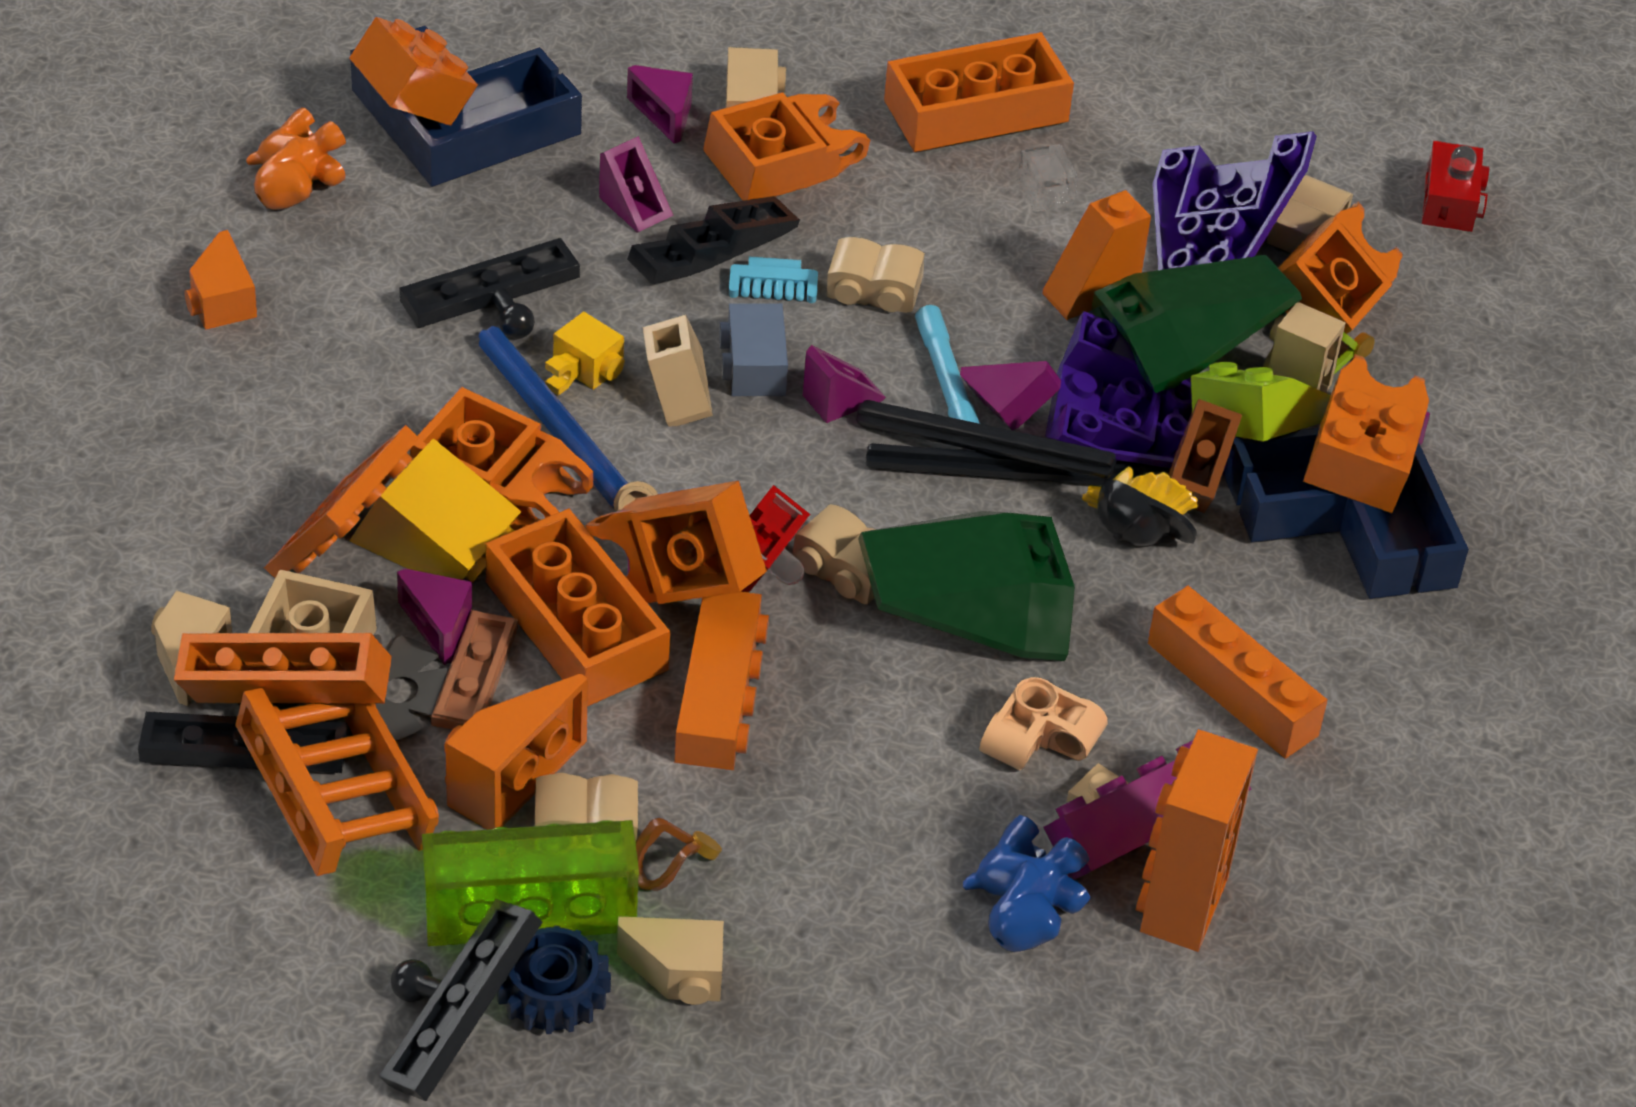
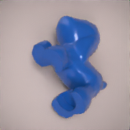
[963,815,1091,952]

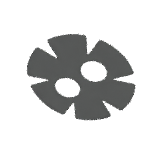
[325,634,448,741]

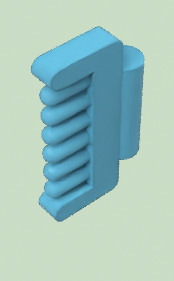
[729,256,818,303]

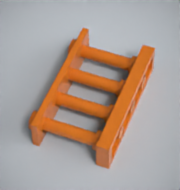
[235,688,439,876]

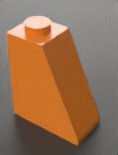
[1042,190,1151,320]

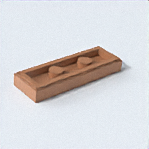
[431,610,518,730]

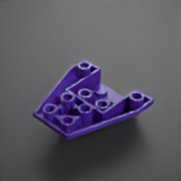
[1153,131,1317,270]
[1045,311,1236,476]

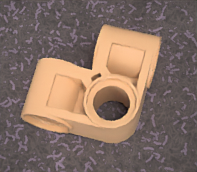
[979,677,1108,771]

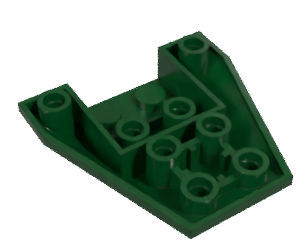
[1091,255,1302,394]
[858,511,1075,661]

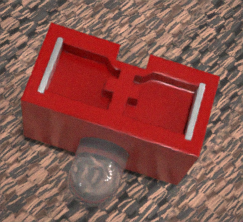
[1422,140,1490,232]
[741,485,811,593]

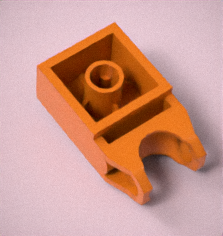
[703,92,871,201]
[1278,201,1403,334]
[1303,354,1429,513]
[410,387,593,530]
[585,480,767,604]

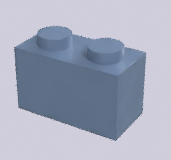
[719,303,788,396]

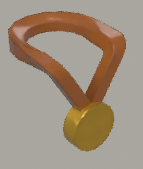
[629,818,722,891]

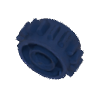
[497,926,611,1035]

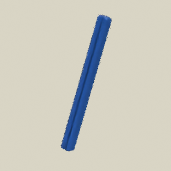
[479,326,628,508]

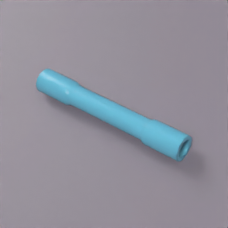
[915,305,980,424]

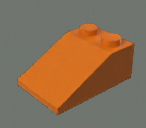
[444,673,588,834]

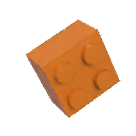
[349,17,478,126]

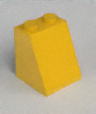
[349,438,521,583]

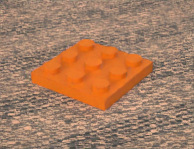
[264,425,419,578]

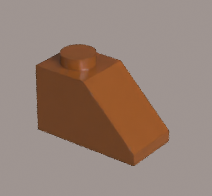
[1168,399,1242,513]

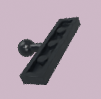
[399,238,580,339]
[138,703,348,773]
[379,899,543,1101]

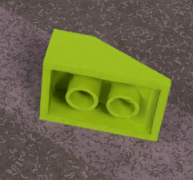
[1191,362,1331,441]

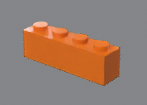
[1147,585,1328,759]
[674,591,769,770]
[174,633,392,704]

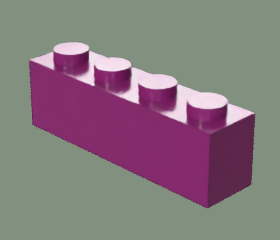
[1043,736,1252,880]

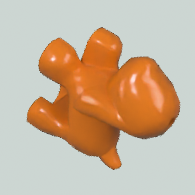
[246,107,346,210]

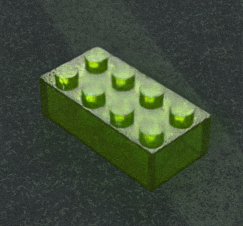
[422,820,639,947]

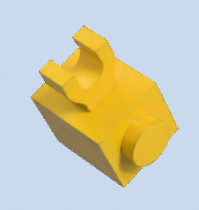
[545,311,625,396]

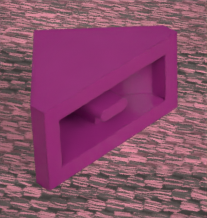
[627,65,693,144]
[599,136,674,233]
[802,345,886,423]
[960,361,1061,431]
[397,568,472,665]

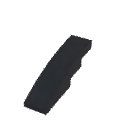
[627,196,800,284]

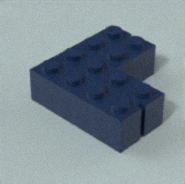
[350,26,582,187]
[1224,428,1469,599]

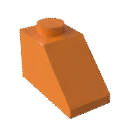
[185,230,257,330]

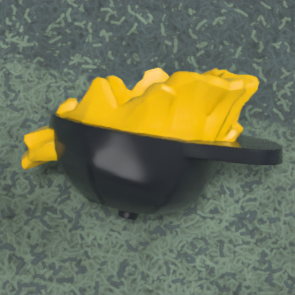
[1082,467,1198,546]

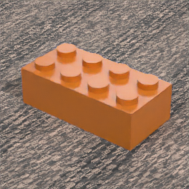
[884,32,1074,152]
[486,508,670,706]
[1136,729,1258,952]

